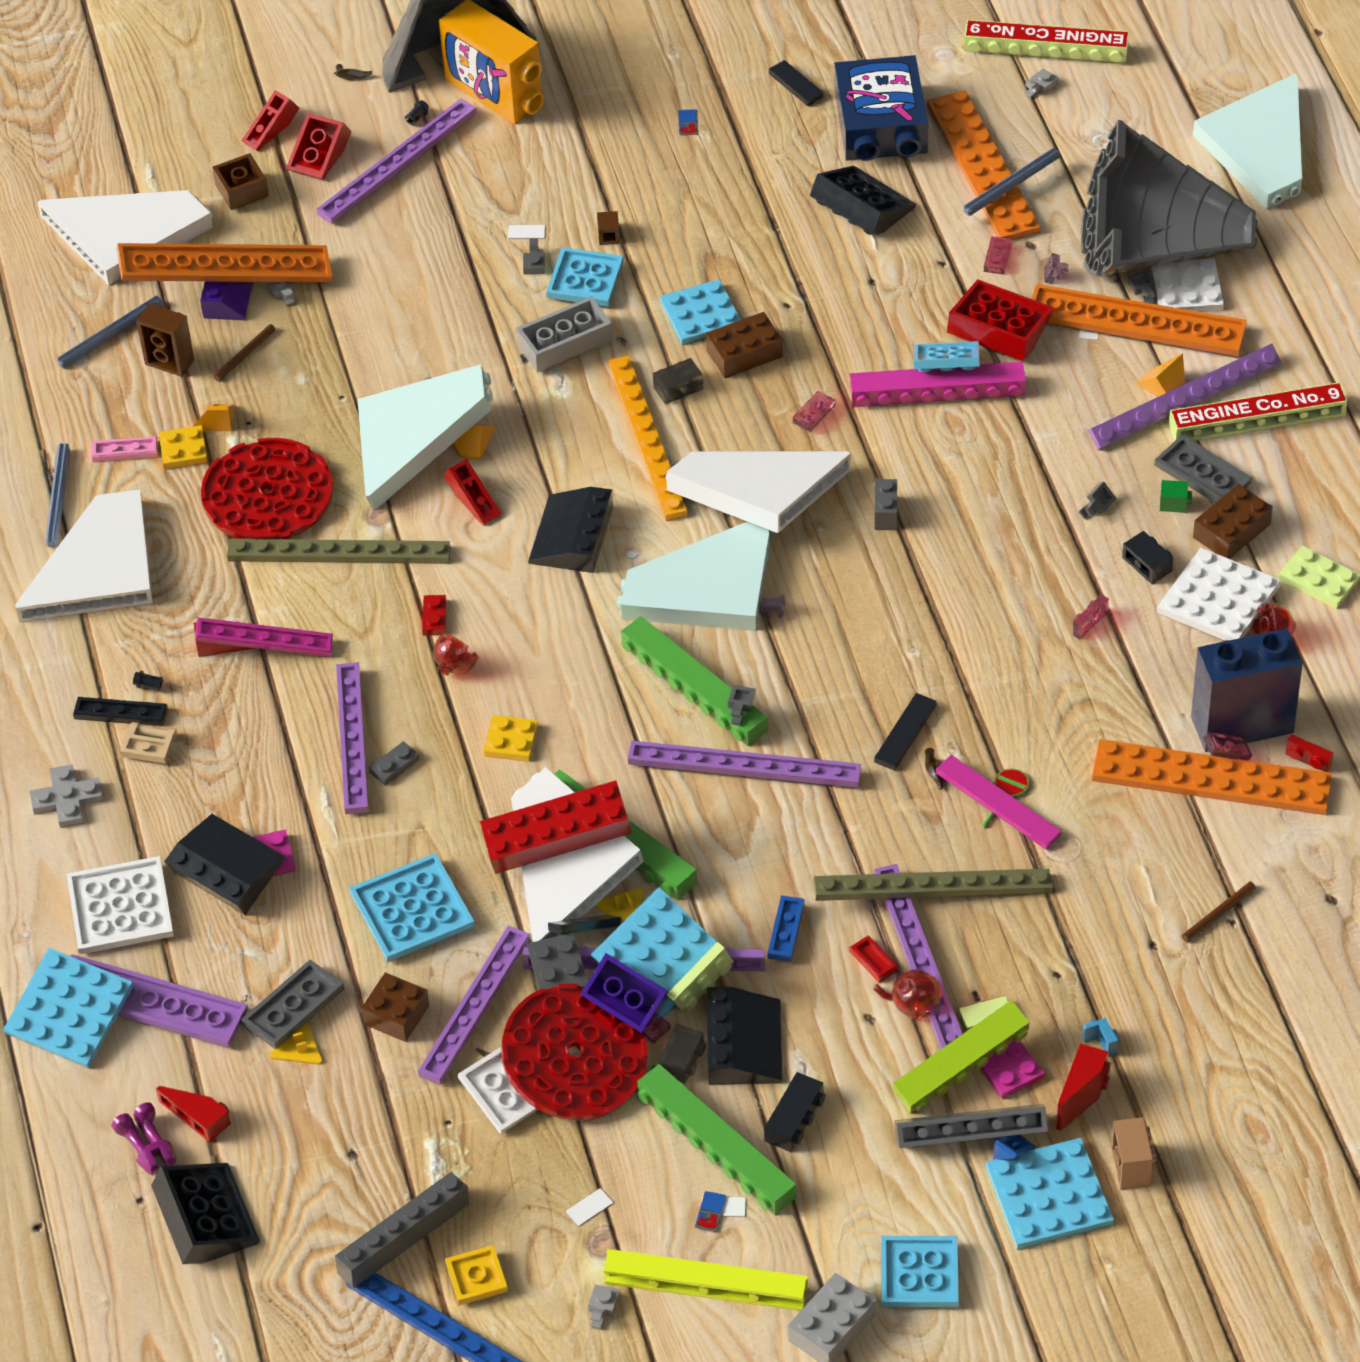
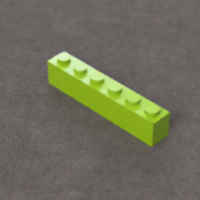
[893,1000,1030,1114]

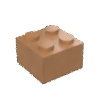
[1111,1117,1156,1190]

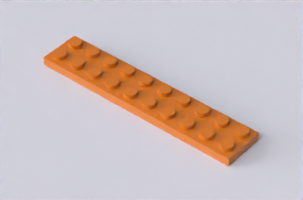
[927,90,1040,243]
[117,243,333,282]
[1032,284,1247,356]
[1092,739,1332,815]

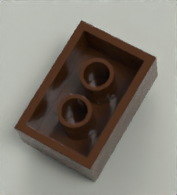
[136,303,195,377]
[706,312,783,378]
[1193,483,1273,559]

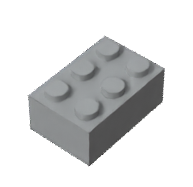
[788,1272,876,1362]

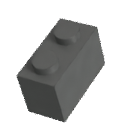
[875,479,897,530]

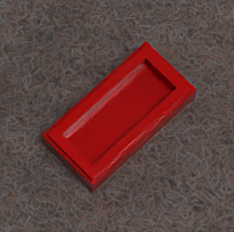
[849,935,898,983]

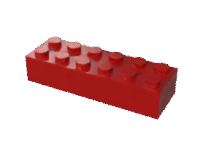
[480,780,632,874]

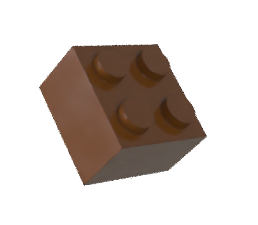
[212,153,269,210]
[361,972,429,1042]

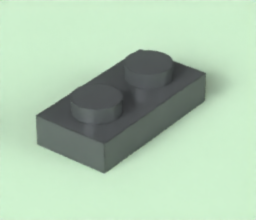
[369,741,420,785]

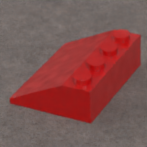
[947,279,1054,361]

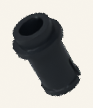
[405,100,429,126]
[133,670,163,691]

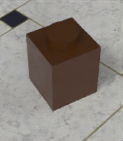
[597,211,620,245]

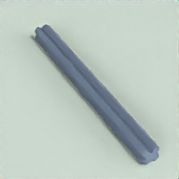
[963,148,1060,216]
[57,296,163,368]
[45,443,70,547]

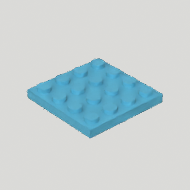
[349,853,475,963]
[591,887,717,1022]
[3,948,134,1069]
[986,1138,1114,1250]

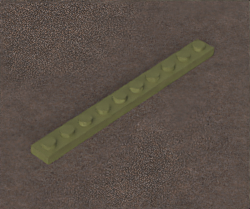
[227,539,451,564]
[813,868,1053,901]

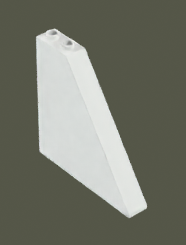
[38,190,213,285]
[666,451,851,533]
[15,489,153,622]
[511,767,644,942]

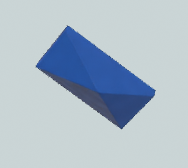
[993,1135,1036,1160]

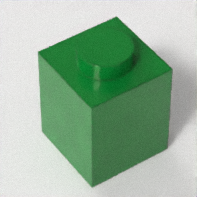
[1159,480,1192,513]

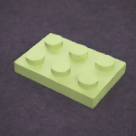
[1278,546,1360,609]
[667,942,734,1014]

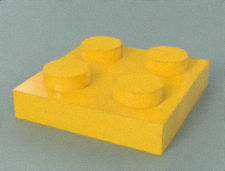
[159,425,207,469]
[483,715,538,762]
[445,1245,508,1306]

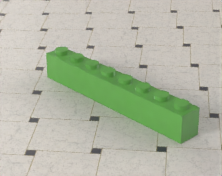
[621,616,768,746]
[554,769,697,900]
[637,1064,797,1215]

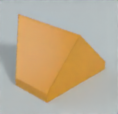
[1138,353,1185,397]
[192,404,235,431]
[454,424,495,460]

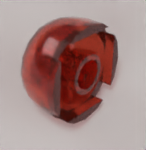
[1253,602,1296,637]
[433,633,479,676]
[892,969,942,1019]

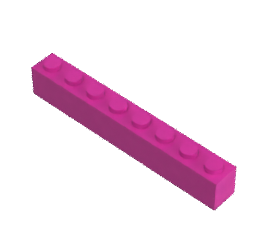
[850,362,1026,407]

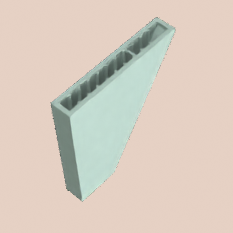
[1193,74,1302,210]
[358,365,493,510]
[617,522,772,630]

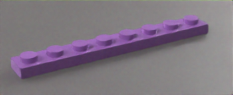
[336,662,369,815]
[418,925,530,1085]

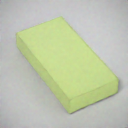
[959,996,1008,1031]

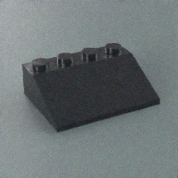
[810,165,916,235]
[528,486,614,573]
[164,814,286,915]
[707,987,782,1085]
[151,1163,260,1264]

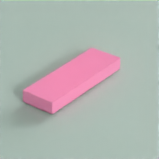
[92,436,158,462]

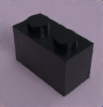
[1122,531,1173,584]

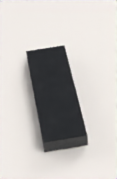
[769,60,823,106]
[548,915,621,934]

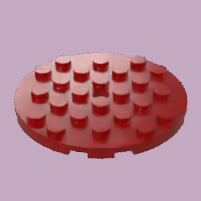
[201,438,333,540]
[501,983,648,1120]

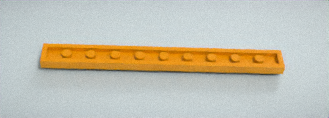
[608,355,687,521]

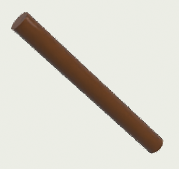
[213,324,276,381]
[1182,881,1256,942]

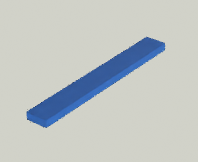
[346,1272,522,1362]

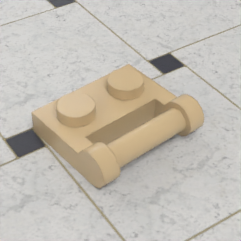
[120,722,177,764]

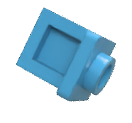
[1082,1018,1120,1057]

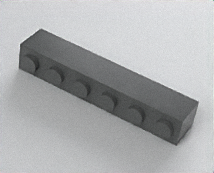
[894,1104,1048,1148]
[335,1172,469,1288]

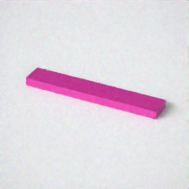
[195,617,333,657]
[936,755,1061,850]

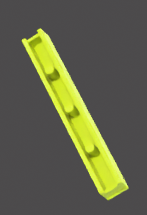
[604,1249,808,1311]

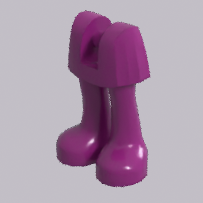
[111,1102,176,1176]

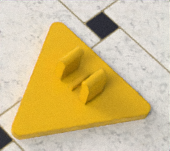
[595,887,644,924]
[269,1023,322,1065]

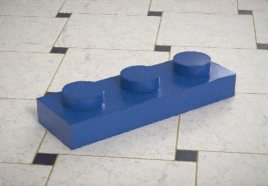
[767,895,805,962]

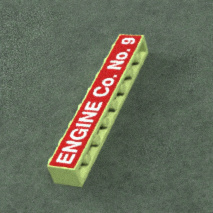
[964,20,1129,63]
[1169,382,1347,441]

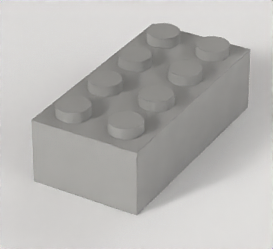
[516,296,613,373]

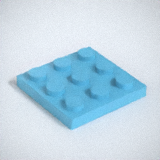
[546,247,624,307]
[660,279,741,345]
[914,341,979,372]
[881,1236,959,1308]

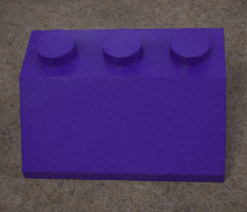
[200,282,254,320]
[580,953,670,1033]

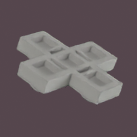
[30,764,103,828]

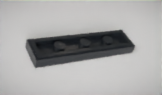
[874,693,937,771]
[73,697,168,727]

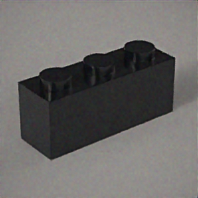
[764,1072,826,1152]

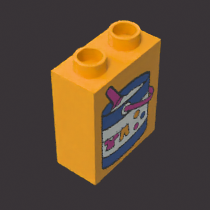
[439,0,544,124]

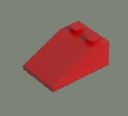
[286,113,352,180]
[1056,1043,1112,1131]

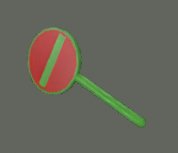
[982,768,1029,828]

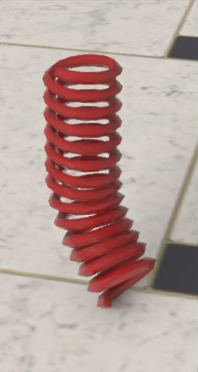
[873,984,894,1000]

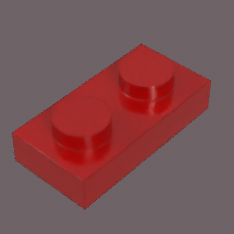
[422,595,447,636]
[1285,734,1333,772]

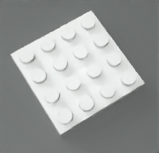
[1157,548,1281,640]
[67,856,174,955]

